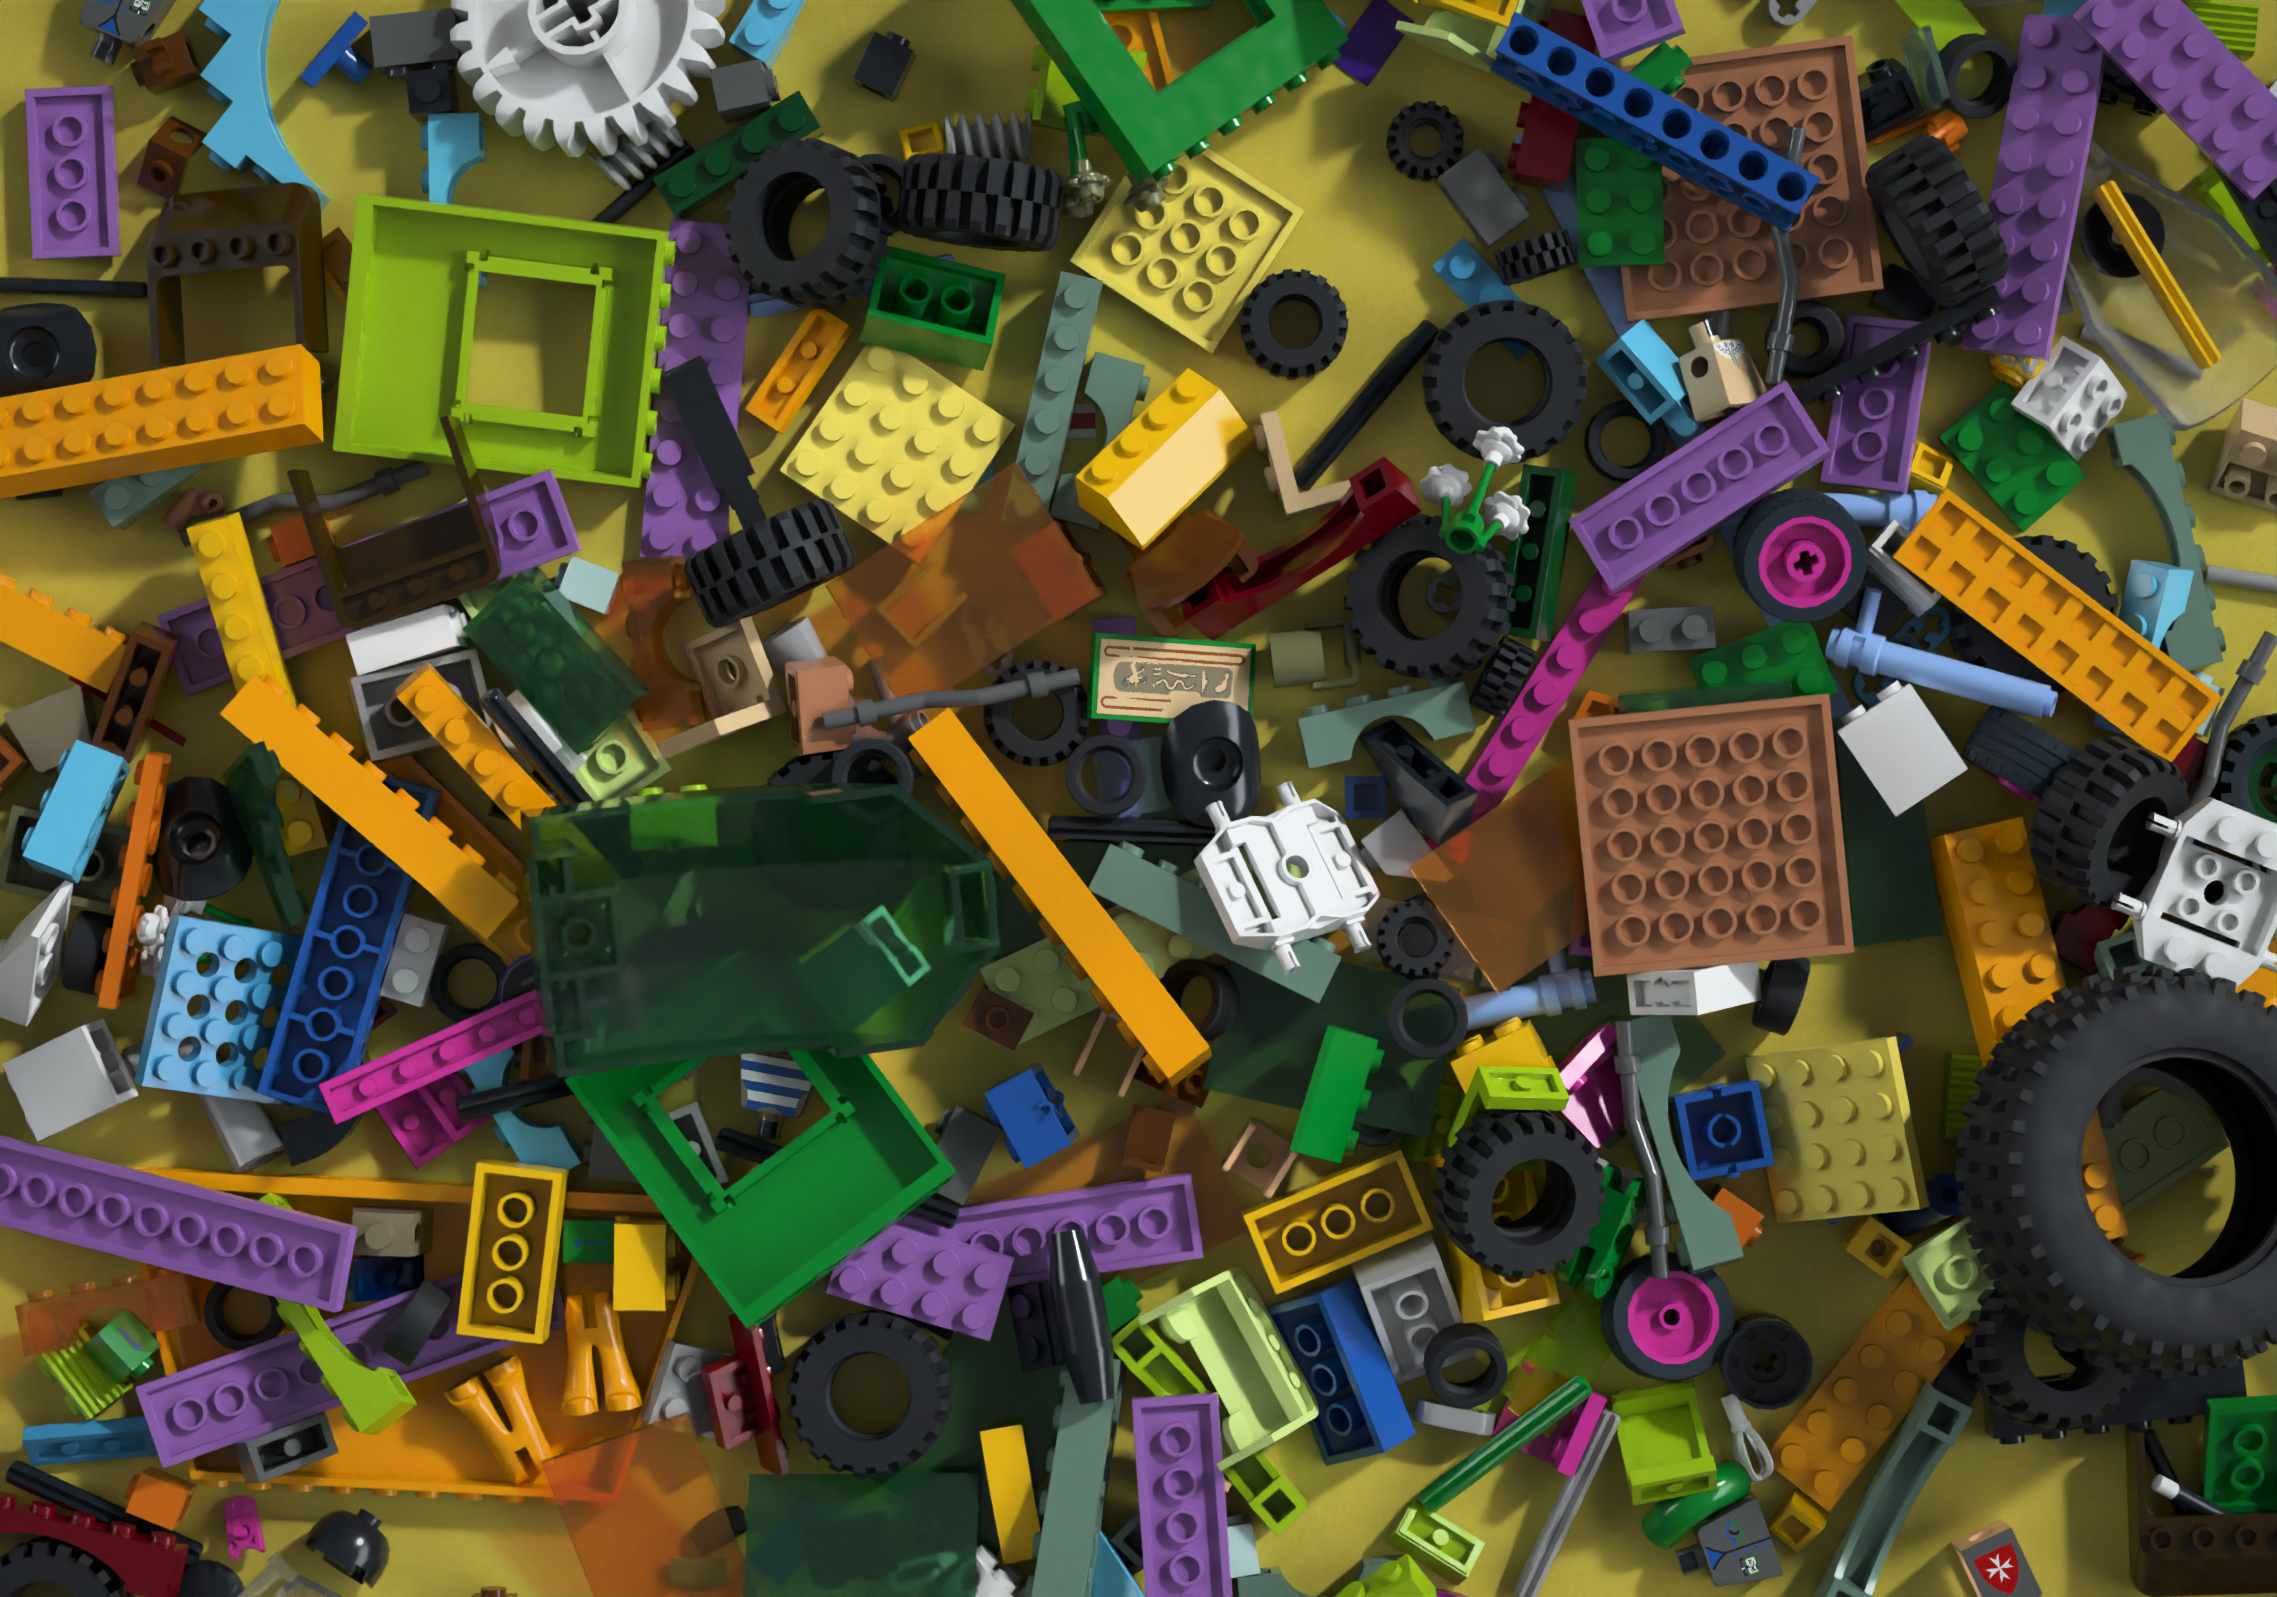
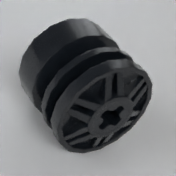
[1717,1312,1813,1410]

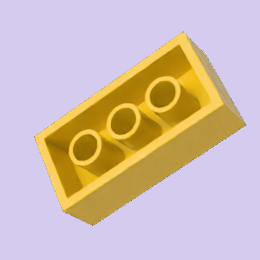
[1242,1146,1434,1295]
[456,1158,569,1344]

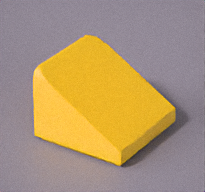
[899,120,947,162]
[1907,441,1956,496]
[1766,1487,1829,1553]

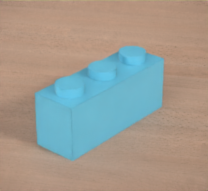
[21,739,131,884]

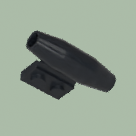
[1007,1229,1114,1405]

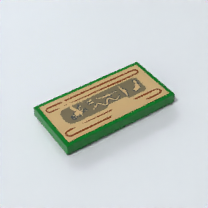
[1086,633,1256,724]

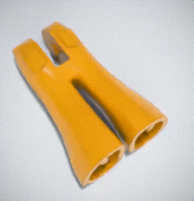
[561,1290,643,1416]
[444,1354,555,1485]

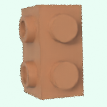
[785,656,857,755]

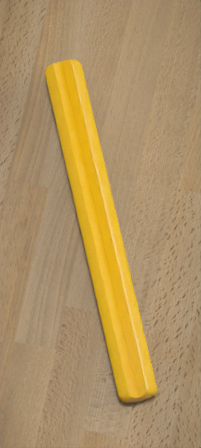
[2092,180,2221,370]

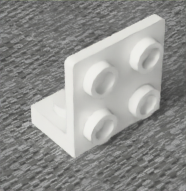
[2011,336,2128,461]

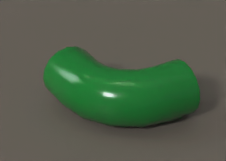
[1641,1459,1750,1549]

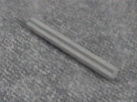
[1514,1408,1620,1597]

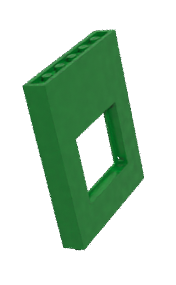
[1010,0,1349,185]
[564,926,958,1332]

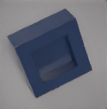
[1344,776,1388,819]

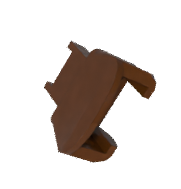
[1113,509,1258,637]

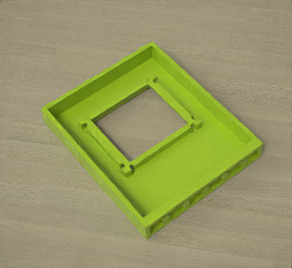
[332,193,676,488]

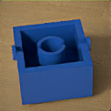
[984,1060,1080,1169]
[1668,1079,1774,1181]

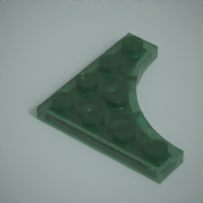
[222,741,309,933]

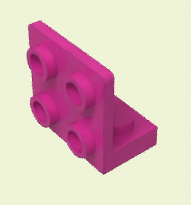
[1556,1022,1624,1150]
[1492,1360,1607,1478]

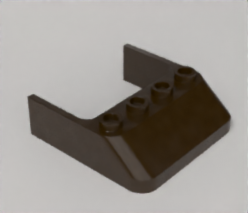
[146,182,329,366]
[287,415,502,629]
[2125,1426,2277,1597]

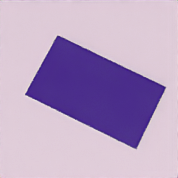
[1335,0,1415,87]

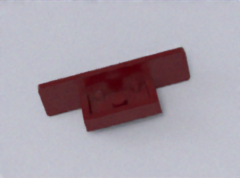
[700,1313,790,1477]

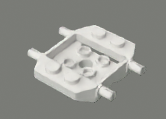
[1194,781,1380,975]
[2111,797,2277,987]

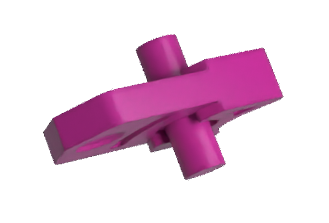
[224,1495,266,1560]

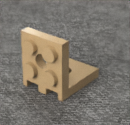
[1252,410,1351,519]
[657,616,788,759]

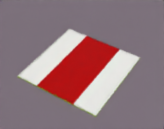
[1067,404,1096,439]

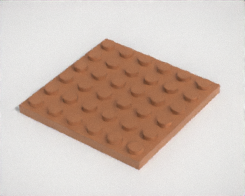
[1604,35,1884,324]
[1568,693,1854,977]

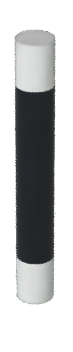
[2151,1474,2233,1515]

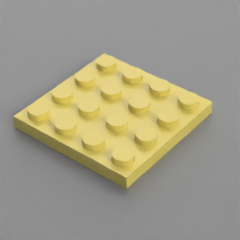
[1070,148,1305,355]
[780,343,1016,566]
[1745,1036,1929,1224]

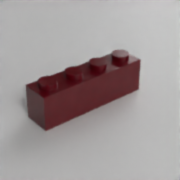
[1507,9,1596,193]

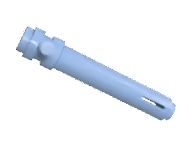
[1719,489,1938,533]
[1825,587,2058,719]
[1366,928,1597,1050]

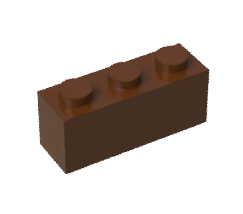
[91,621,182,763]

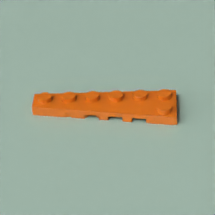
[94,752,171,1010]

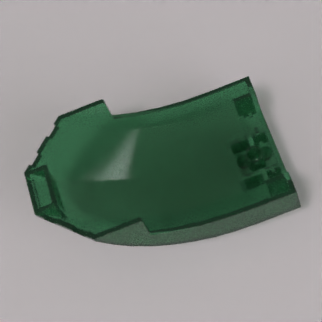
[520,783,1000,1078]

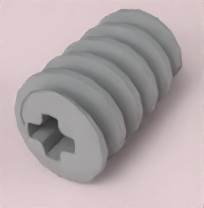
[945,112,1032,164]
[588,120,684,191]

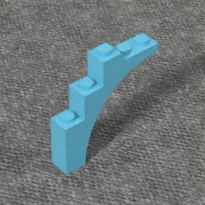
[198,0,331,211]

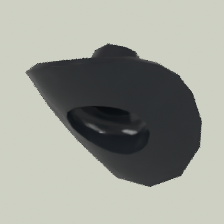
[0,303,97,398]
[1160,700,1261,827]
[152,777,254,902]

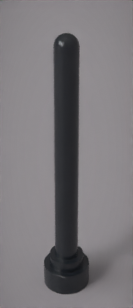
[0,277,148,299]

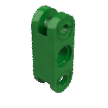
[1558,1164,1646,1299]

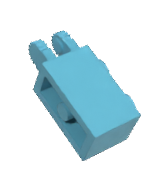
[1595,318,1707,437]

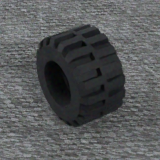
[1241,269,1348,380]
[983,660,1090,767]

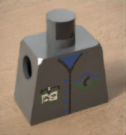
[80,0,176,66]
[1675,1492,1784,1586]

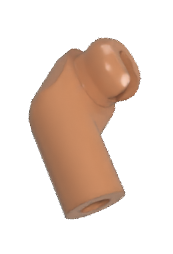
[162,488,224,533]

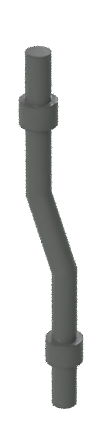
[1764,127,1806,386]
[179,461,430,547]
[2185,631,2277,811]
[822,668,1080,730]
[1614,1020,1671,1279]

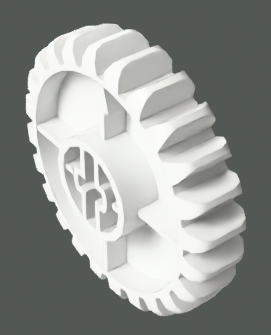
[450,0,726,157]

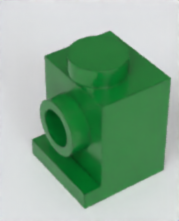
[1628,41,1693,96]

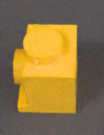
[1840,1215,1912,1280]

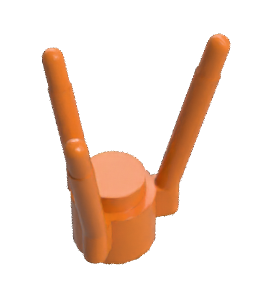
[1866,108,1968,153]

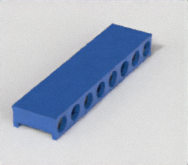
[1490,12,1821,233]
[257,775,443,1115]

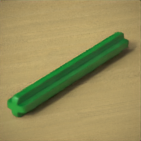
[1419,1375,1592,1513]

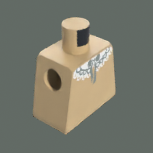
[1679,319,1768,422]

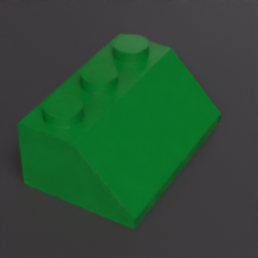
[859,245,1006,371]
[1289,1024,1385,1163]

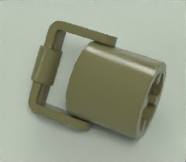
[1269,618,1362,691]

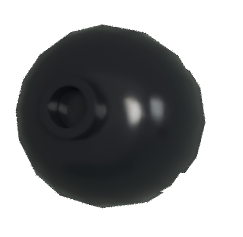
[302,1508,390,1589]

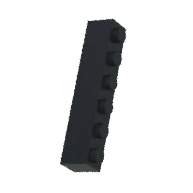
[1982,1355,2247,1445]

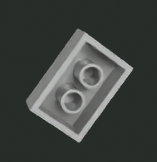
[347,648,497,764]

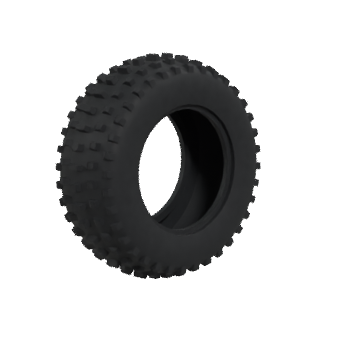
[1955,965,2277,1378]

